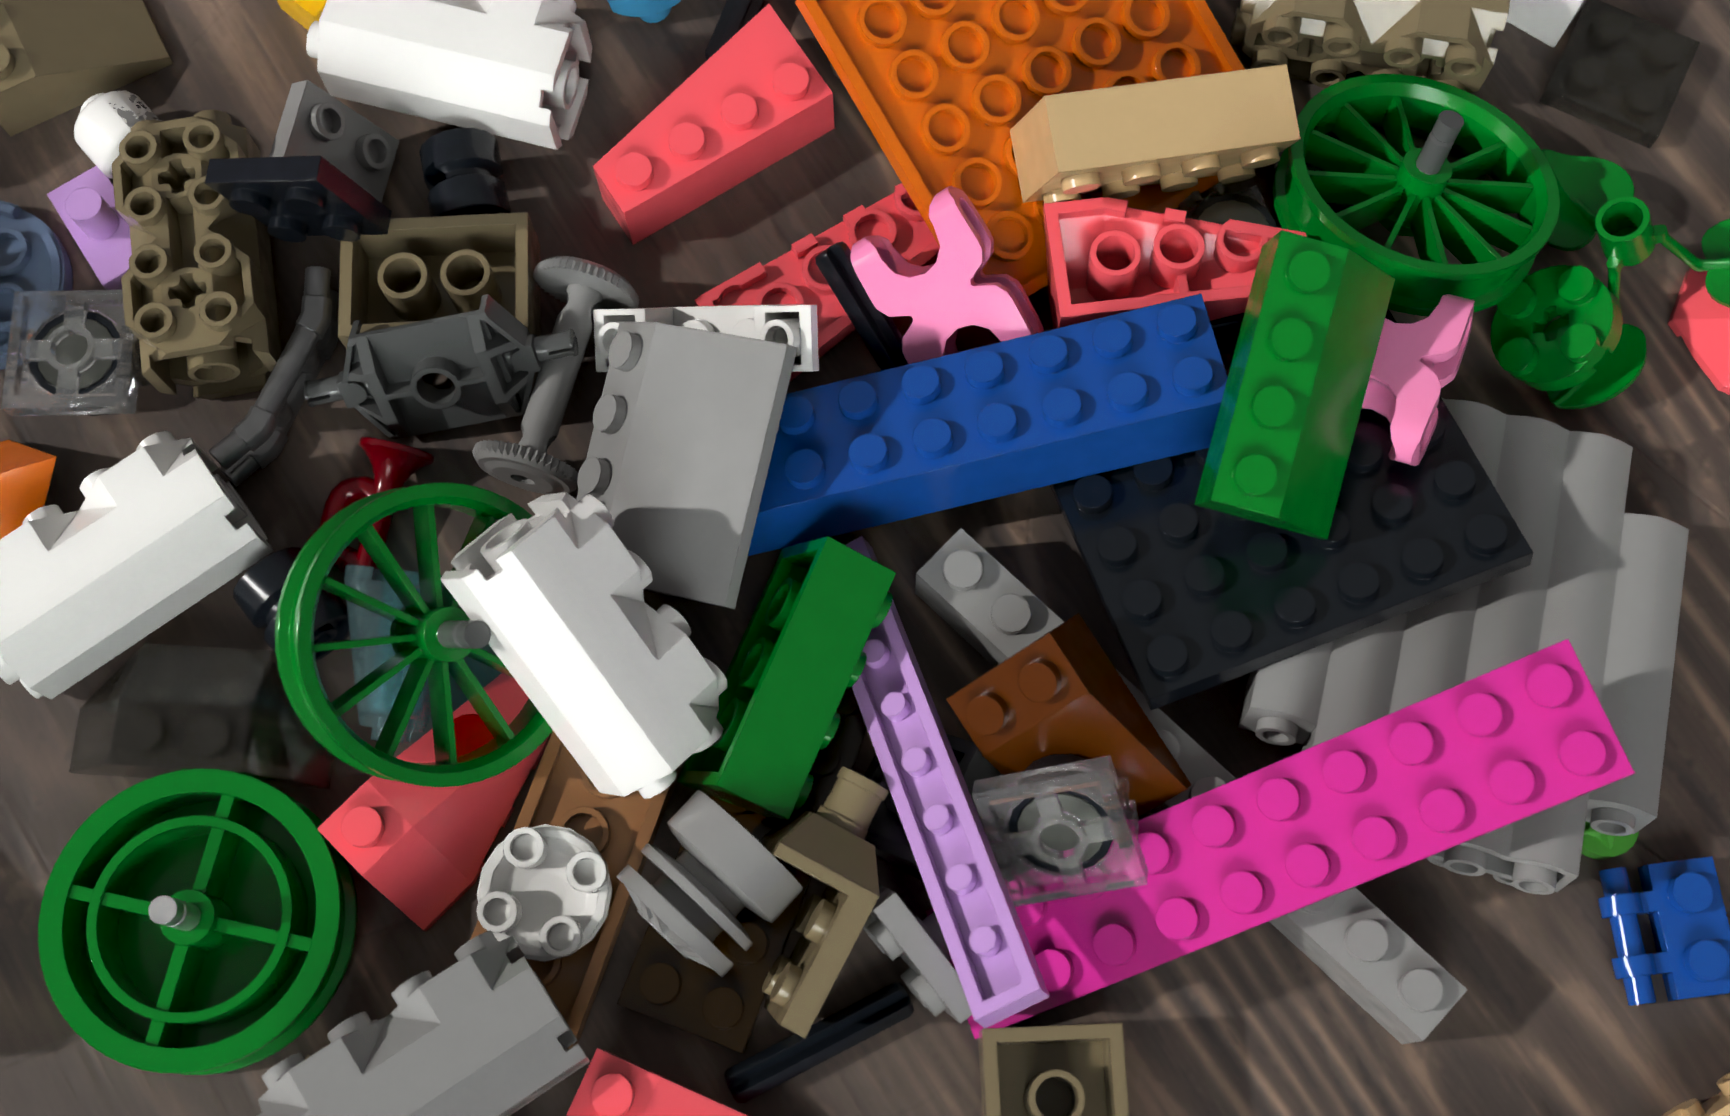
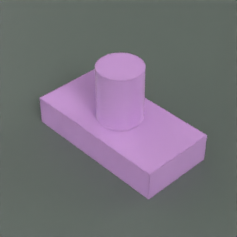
[47,166,132,295]

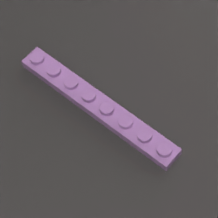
[846,536,1050,1028]

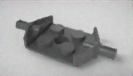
[303,294,578,439]

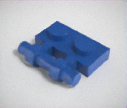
[1597,856,1730,1006]

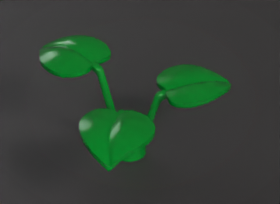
[1542,149,1730,409]

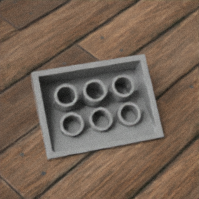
[576,321,797,609]

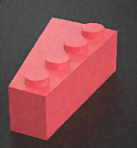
[593,3,835,245]

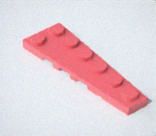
[694,183,940,382]

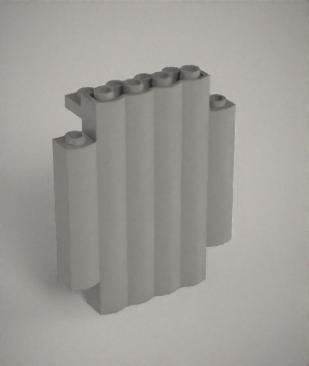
[1238,397,1689,895]

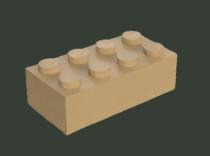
[1010,64,1301,204]

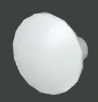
[476,824,613,961]

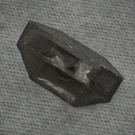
[69,643,334,789]

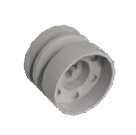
[616,790,803,978]

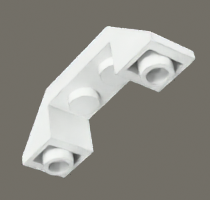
[593,304,819,372]

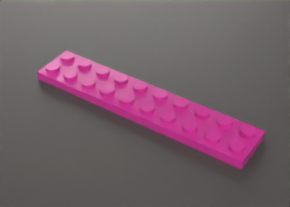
[926,639,1635,1039]

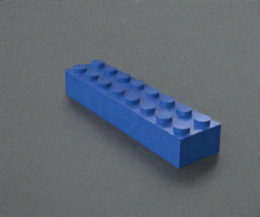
[748,294,1228,556]

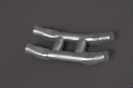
[209,266,338,487]

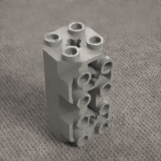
[257,931,590,1116]

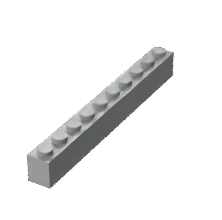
[915,528,1468,1044]

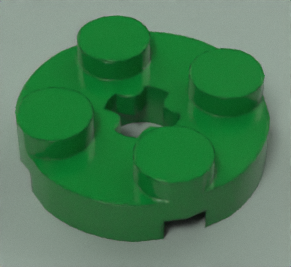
[1490,265,1623,391]

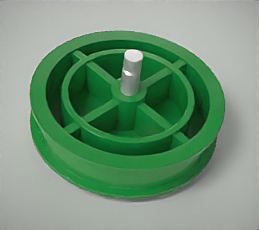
[38,768,358,1075]

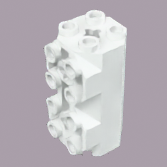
[306,0,592,150]
[0,431,273,700]
[440,492,728,799]

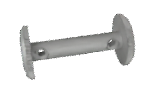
[472,256,639,494]

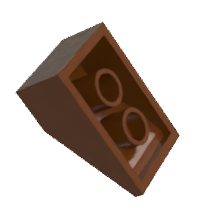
[946,613,1192,830]

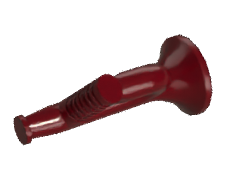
[306,437,435,615]

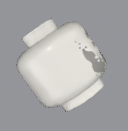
[74,90,160,179]

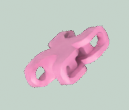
[850,186,1044,364]
[1362,294,1475,466]

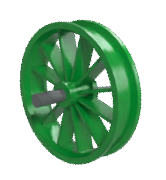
[1272,74,1560,316]
[275,483,553,787]

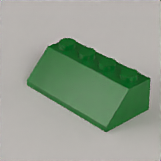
[1194,230,1395,540]
[677,536,896,820]

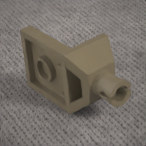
[760,767,889,1038]

